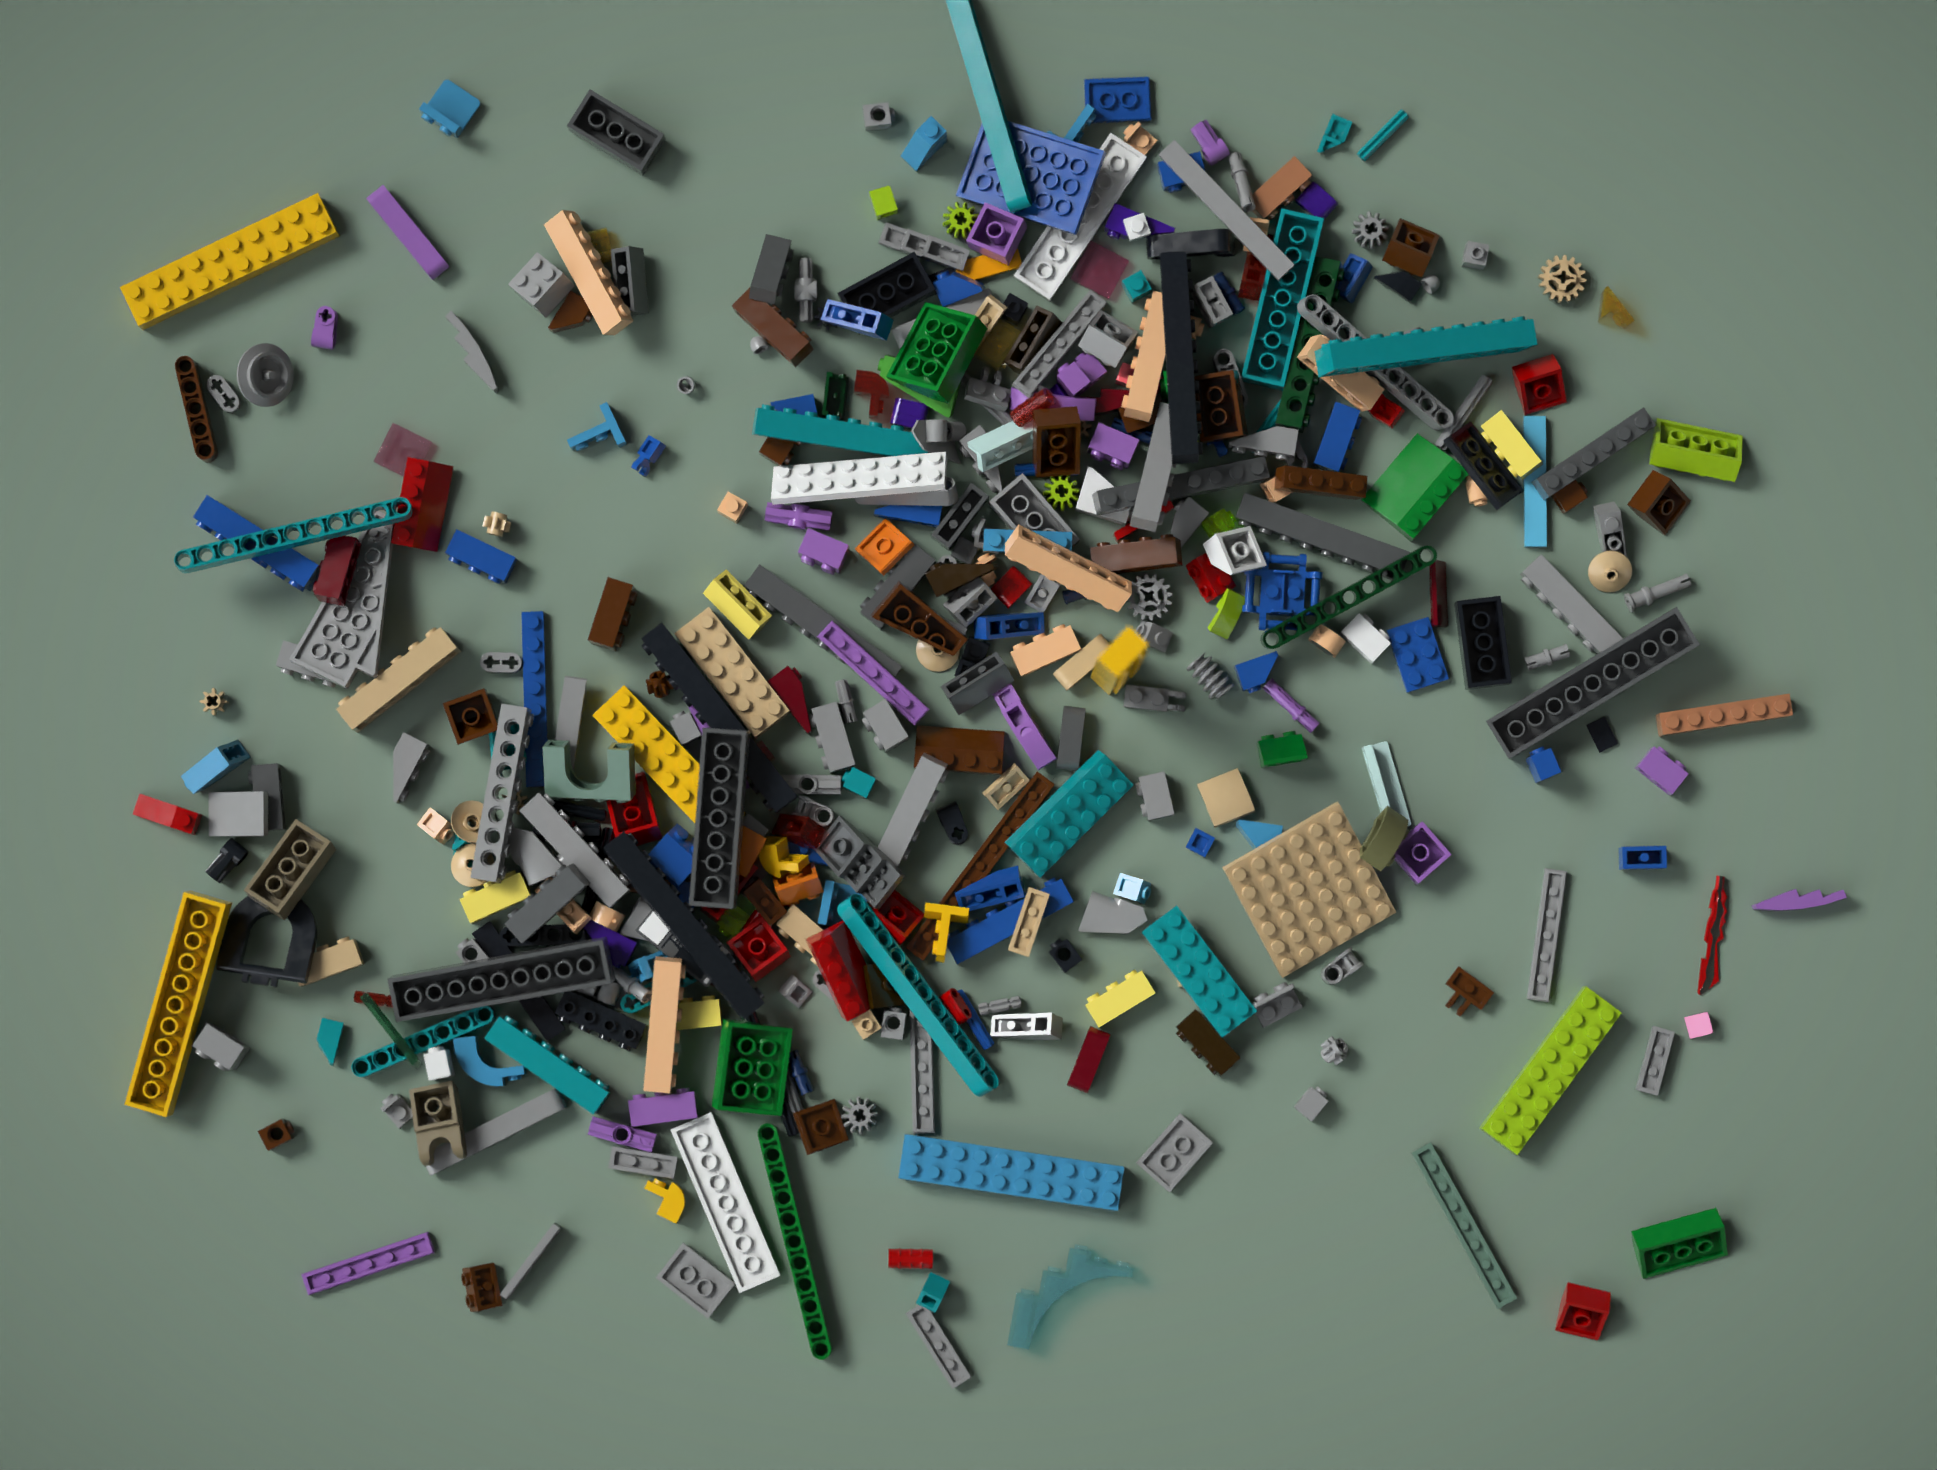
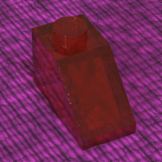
[771,814,826,849]

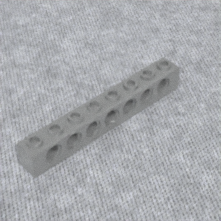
[470,704,534,883]

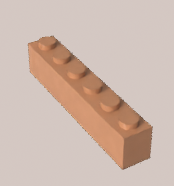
[1655,693,1793,737]

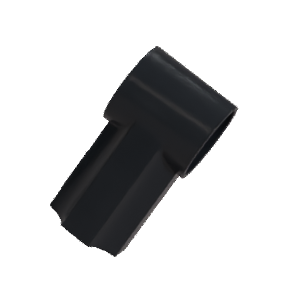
[205,838,249,884]

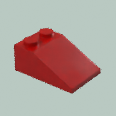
[607,771,662,846]

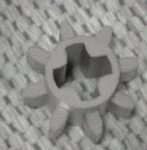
[1321,1036,1348,1065]

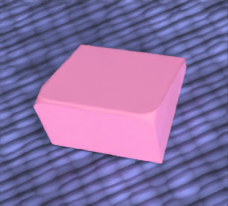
[1684,1012,1713,1039]

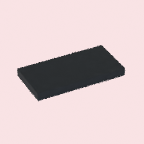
[1444,421,1524,510]

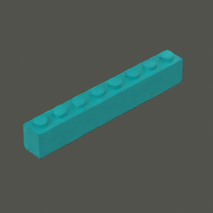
[752,404,928,456]

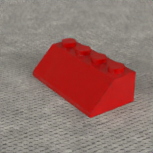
[391,457,454,552]
[805,920,870,1022]

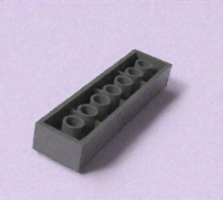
[689,728,750,909]

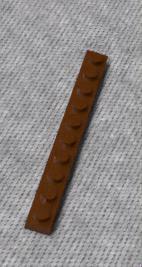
[906,771,1055,961]

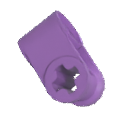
[311,306,338,350]

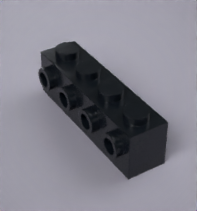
[555,991,647,1051]

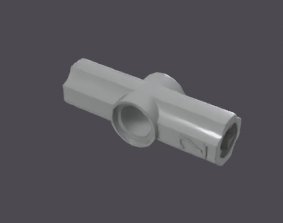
[781,774,841,795]

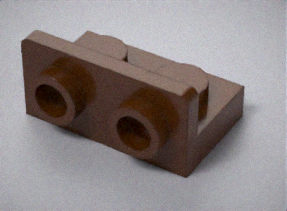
[461,1262,503,1312]

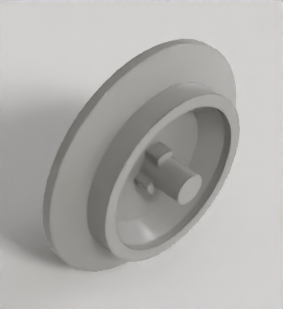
[237,343,294,407]

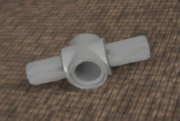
[795,258,817,323]

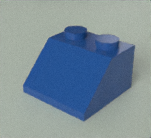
[649,823,694,888]

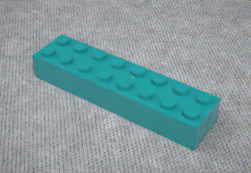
[1241,208,1324,391]

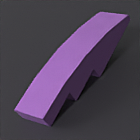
[1751,889,1847,911]

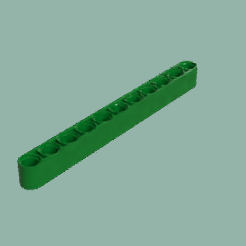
[758,1123,832,1360]

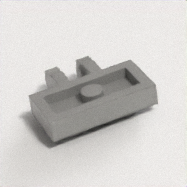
[964,366,1010,412]

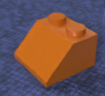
[772,863,824,907]

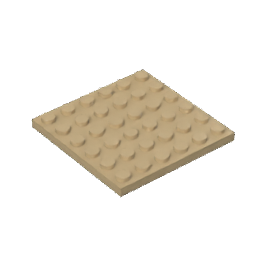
[1222,802,1396,978]

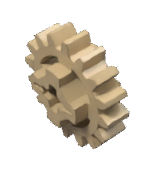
[1538,255,1586,303]

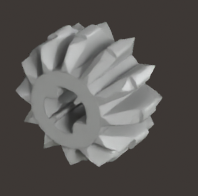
[1351,211,1389,249]
[841,1096,879,1134]

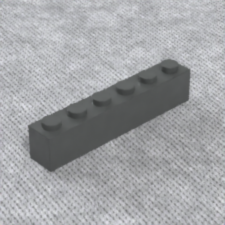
[1532,407,1656,500]

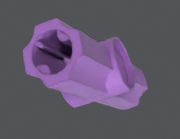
[765,502,833,531]
[588,1116,657,1153]

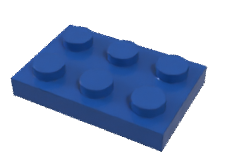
[1386,617,1449,693]

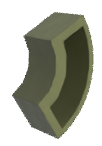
[1360,806,1409,872]

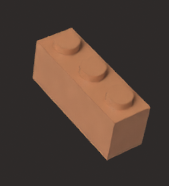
[1252,156,1312,221]

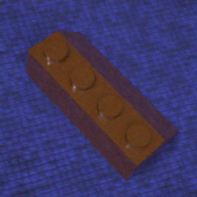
[914,725,1005,775]

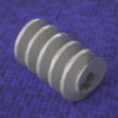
[1187,652,1234,700]

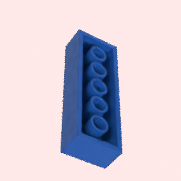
[193,495,320,592]

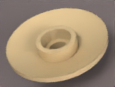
[1588,551,1632,592]
[916,640,960,672]
[451,800,483,843]
[451,843,495,887]

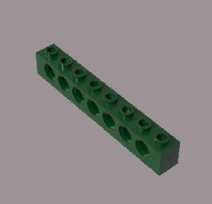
[1275,256,1345,433]

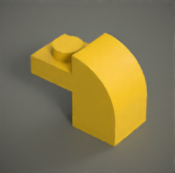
[759,836,809,878]
[644,1178,686,1224]

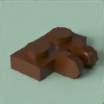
[1445,966,1494,1017]

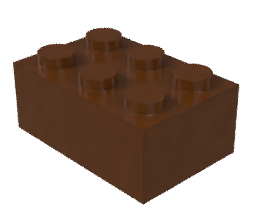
[1194,370,1248,443]
[1033,406,1081,478]
[588,577,638,651]

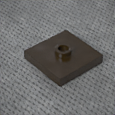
[863,964,906,1009]

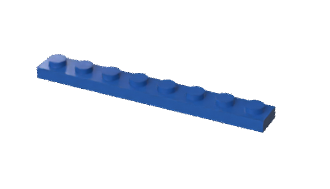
[521,611,548,787]

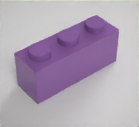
[628,1088,699,1127]

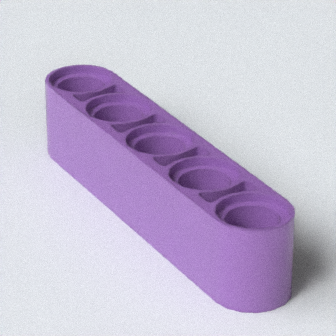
[366,185,449,280]

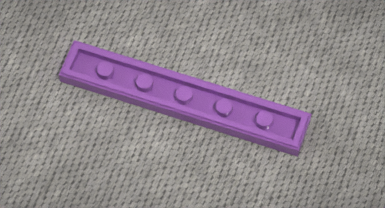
[817,621,930,726]
[301,1232,435,1295]

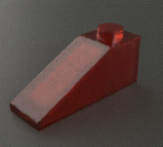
[1238,234,1273,301]

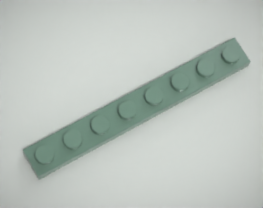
[1411,1142,1517,1309]

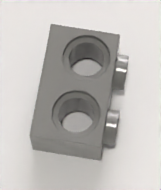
[1190,276,1233,329]

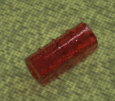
[1010,388,1056,427]

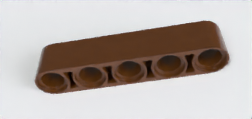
[175,356,218,462]

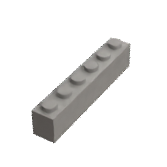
[1130,402,1177,532]
[1520,554,1623,654]
[878,753,949,871]
[519,793,630,908]

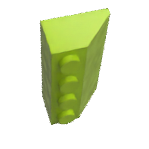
[1649,418,1742,482]

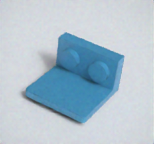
[818,880,867,926]

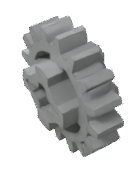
[1126,573,1172,621]

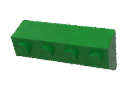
[1631,1208,1728,1279]

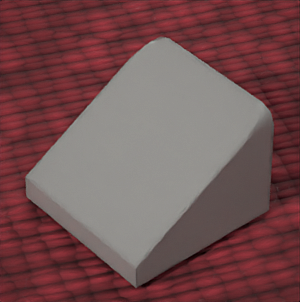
[778,975,813,1008]

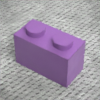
[1635,746,1688,795]

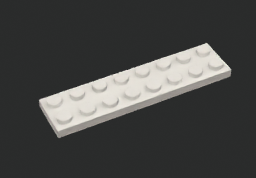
[1014,133,1147,301]
[771,452,947,505]
[671,1112,780,1293]

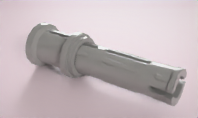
[1624,574,1691,612]

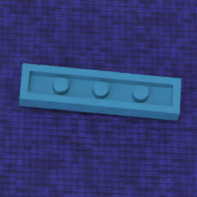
[983,529,1072,552]

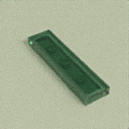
[360,993,423,1069]

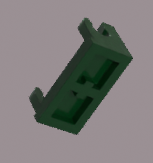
[822,372,849,420]

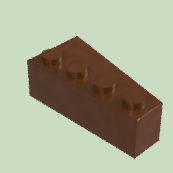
[871,581,968,656]

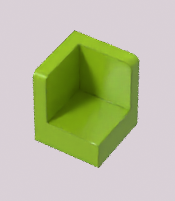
[869,185,898,220]

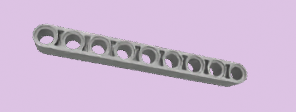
[1297,294,1454,431]

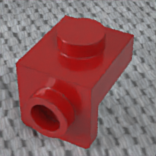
[1367,394,1405,429]

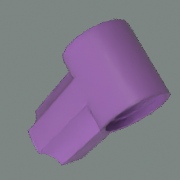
[1190,120,1230,166]

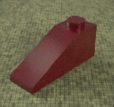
[767,666,811,735]

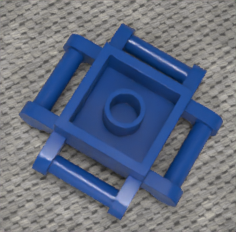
[1242,552,1323,631]

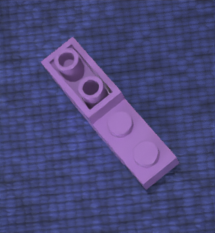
[992,683,1057,770]

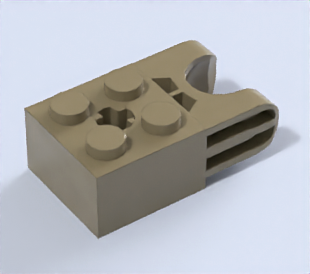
[409,1081,467,1166]

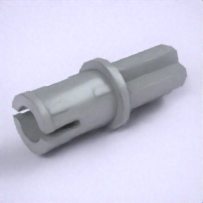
[835,679,858,724]

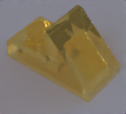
[1598,286,1635,329]

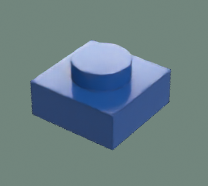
[1185,828,1215,858]

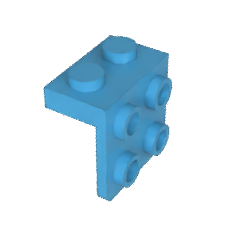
[419,80,480,138]

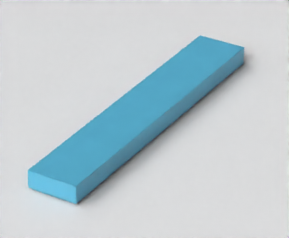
[1523,416,1547,547]

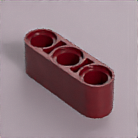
[1067,1026,1111,1093]

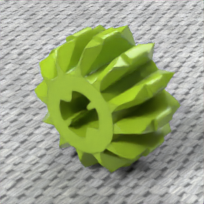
[942,202,978,239]
[1043,475,1080,511]

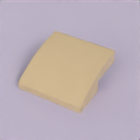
[1197,768,1255,828]

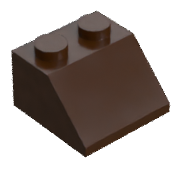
[1382,218,1440,277]
[1627,470,1691,535]
[443,688,498,745]

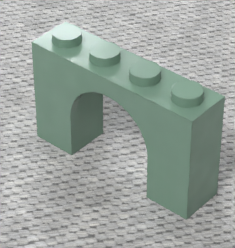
[543,740,636,803]

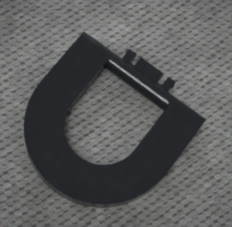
[216,896,318,987]

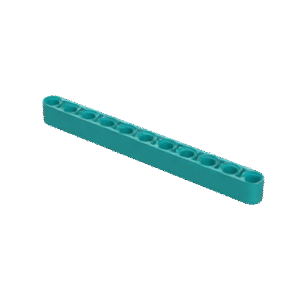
[946,0,1032,213]
[174,497,413,573]
[837,894,999,1097]

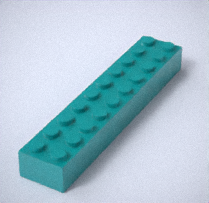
[1314,316,1538,377]

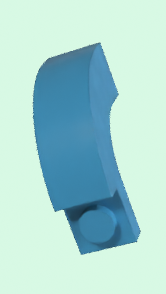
[453,1036,526,1086]

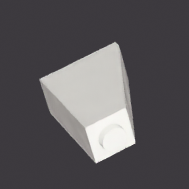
[1075,467,1134,526]

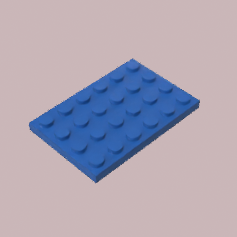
[956,121,1106,235]

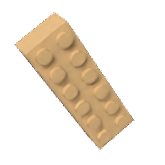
[674,607,791,739]
[336,627,461,733]

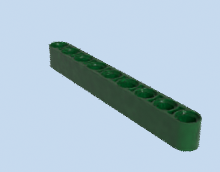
[1260,546,1437,649]

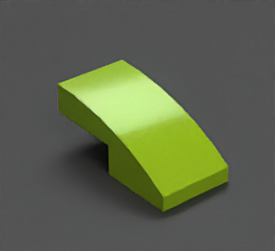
[1207,588,1245,639]

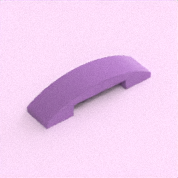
[1009,387,1097,421]

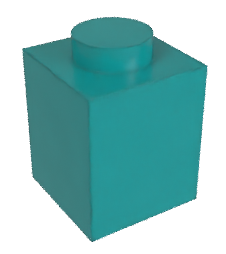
[1121,270,1152,303]
[841,767,876,799]
[916,1272,951,1313]

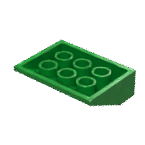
[886,302,988,404]
[1361,433,1468,542]
[712,1019,793,1116]

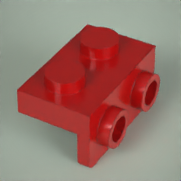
[1186,553,1236,603]

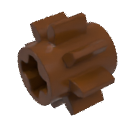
[646,671,674,698]

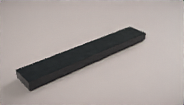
[472,921,565,1042]

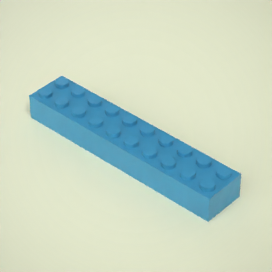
[898,1134,1124,1211]

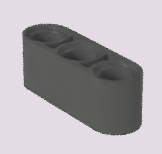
[1056,706,1086,771]

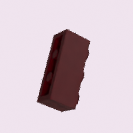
[313,535,362,606]

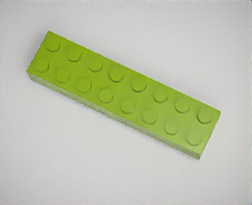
[1479,986,1622,1155]

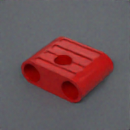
[991,566,1033,609]
[938,988,972,1025]

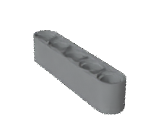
[892,288,993,349]
[854,476,959,506]

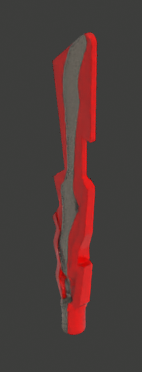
[1697,876,1727,995]

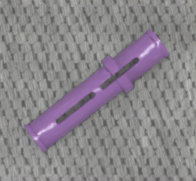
[1262,678,1320,733]

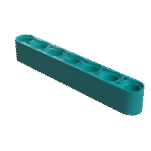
[351,1006,496,1077]

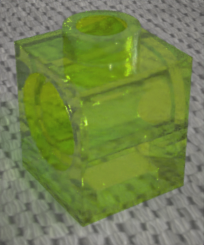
[1201,508,1236,538]
[717,906,750,938]

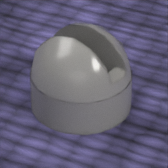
[1421,275,1440,294]
[750,336,769,354]
[677,376,695,394]

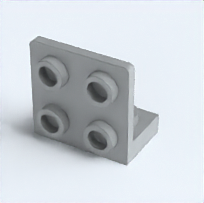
[1252,982,1303,1028]

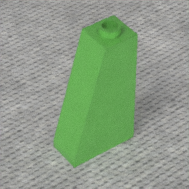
[878,354,962,418]

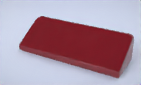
[1429,560,1448,627]

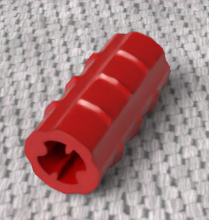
[888,1248,933,1269]

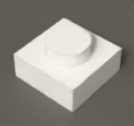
[1123,213,1151,241]

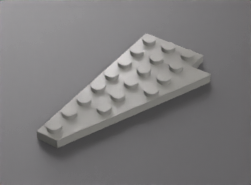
[289,511,395,689]

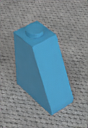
[901,116,947,171]
[181,740,251,794]

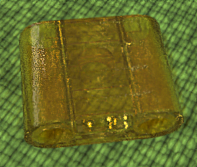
[587,227,612,263]

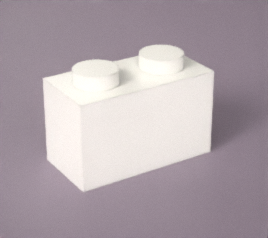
[1340,613,1391,664]
[423,1046,455,1080]

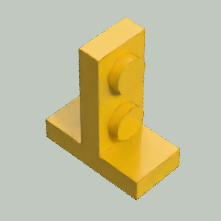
[924,902,969,963]

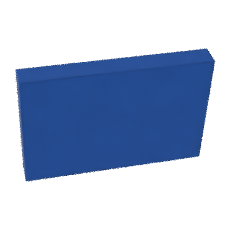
[1084,77,1151,123]

